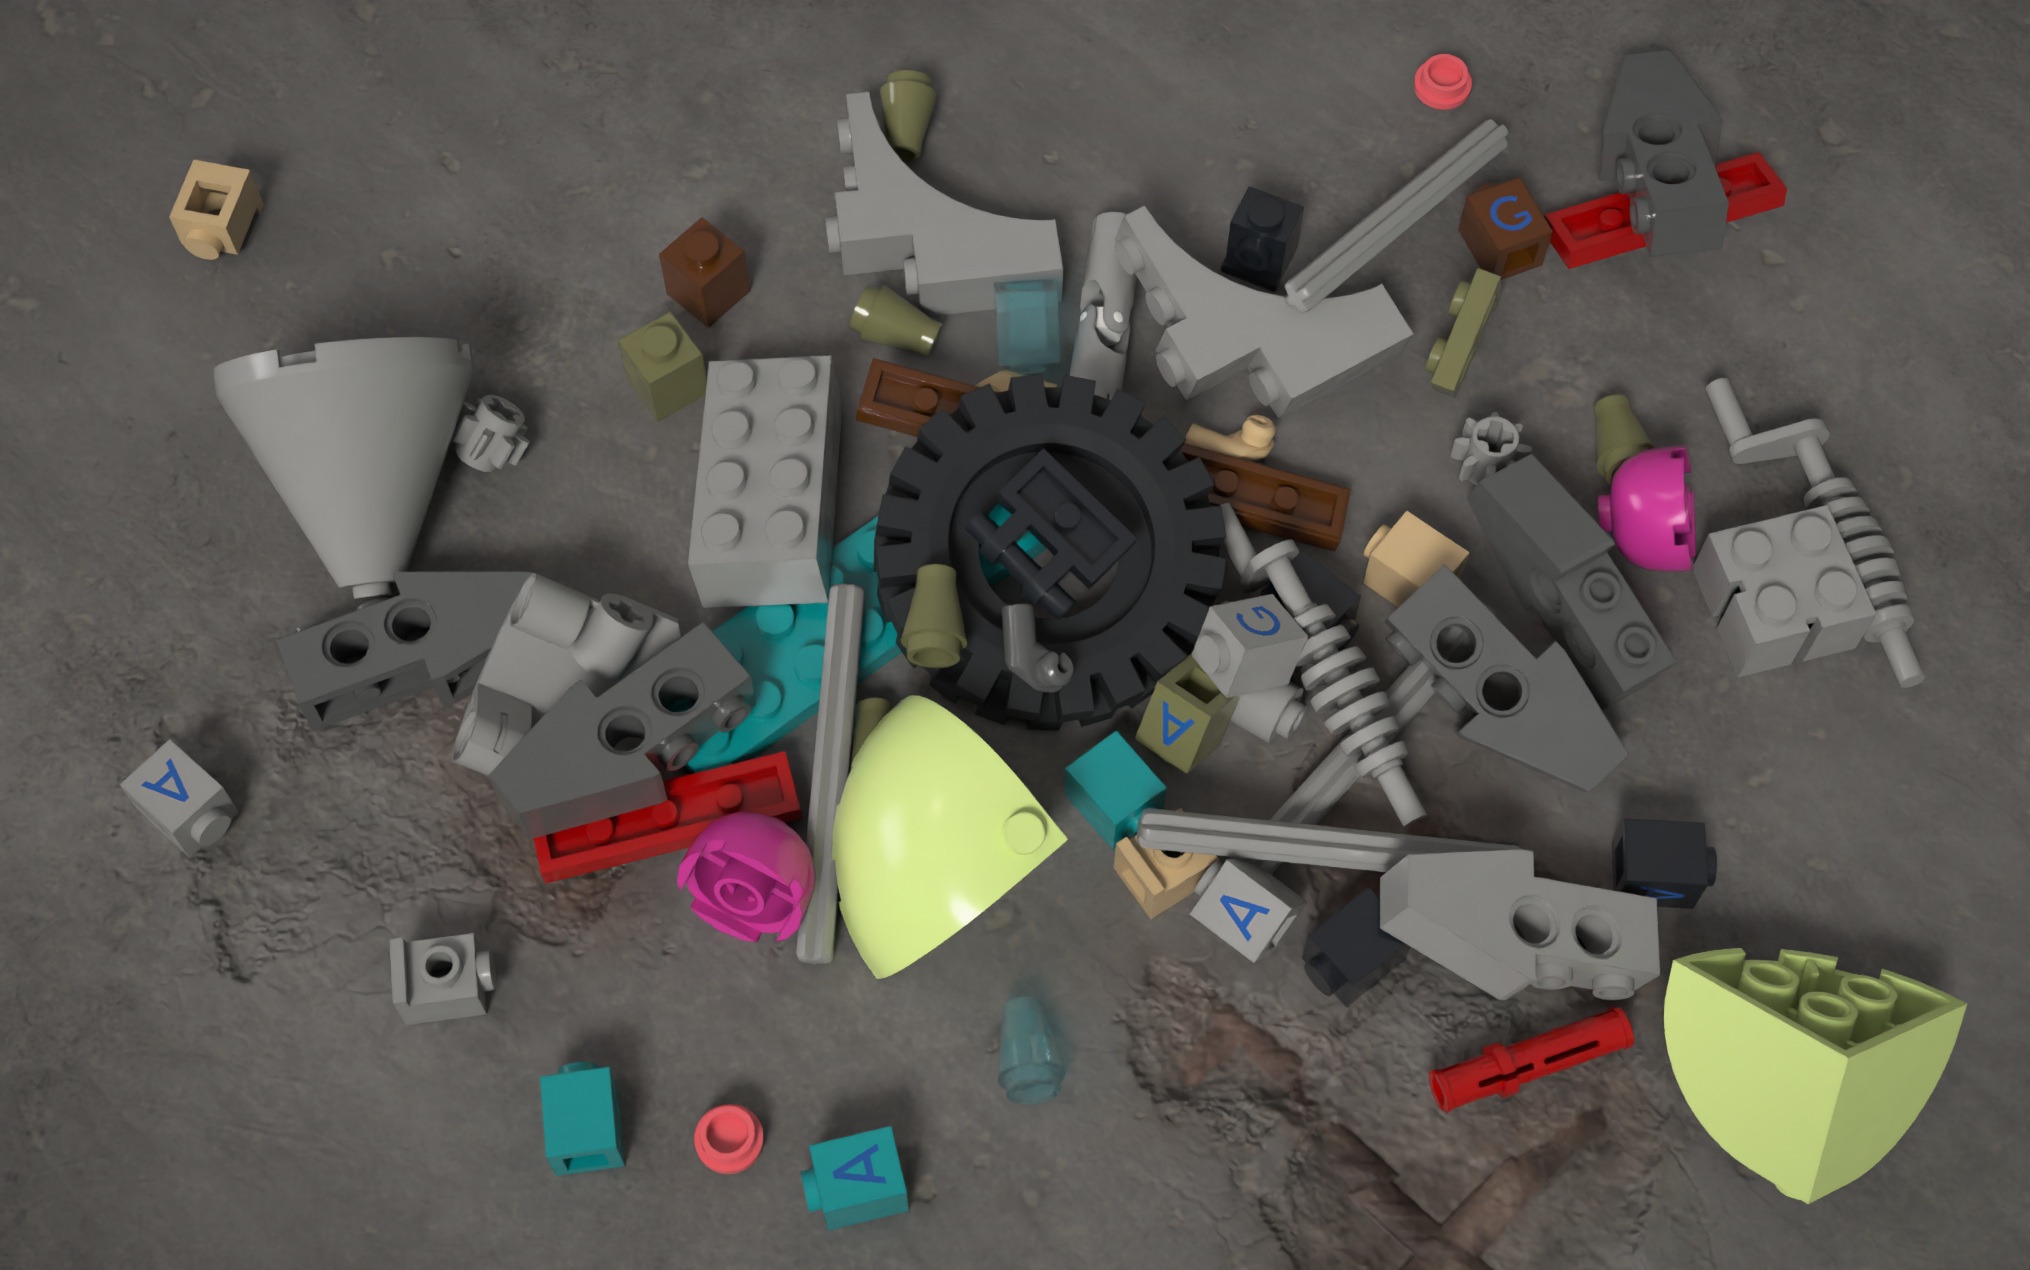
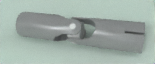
[1069,212,1137,400]

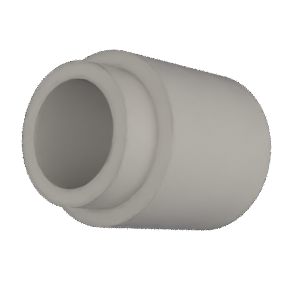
[1231,681,1308,744]

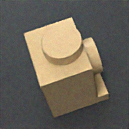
[169,159,264,260]
[1114,808,1219,919]

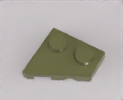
[1425,268,1502,398]

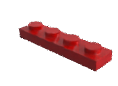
[1544,152,1787,269]
[533,751,802,884]

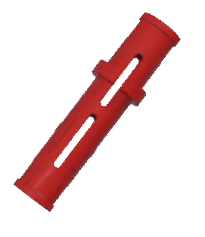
[1429,1006,1634,1113]

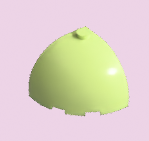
[832,695,1068,979]
[1664,948,1967,1204]

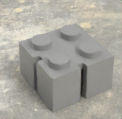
[1693,505,1877,678]

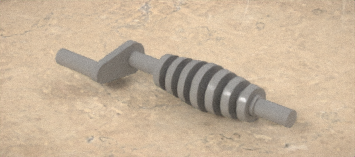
[1706,378,1925,688]
[1220,503,1427,827]

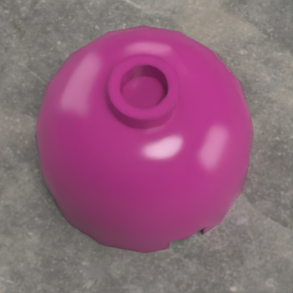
[1598,445,1696,572]
[677,812,816,942]

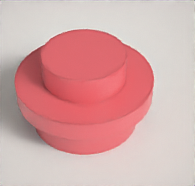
[1414,54,1472,110]
[694,1104,764,1174]

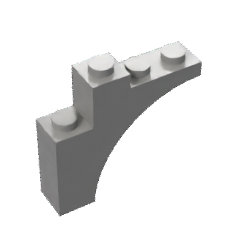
[825,92,1063,316]
[1114,205,1414,419]

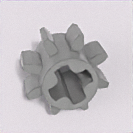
[451,395,530,472]
[1450,412,1532,485]

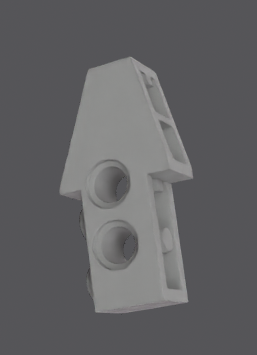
[1380,849,1660,1001]

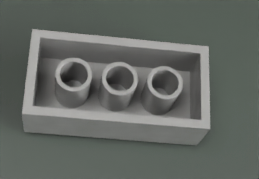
[688,355,843,608]

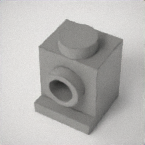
[389,933,496,1025]

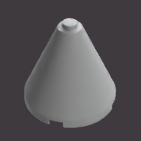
[213,337,474,600]

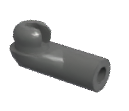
[1002,604,1074,693]

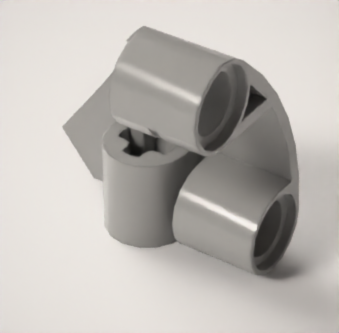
[452,573,682,776]

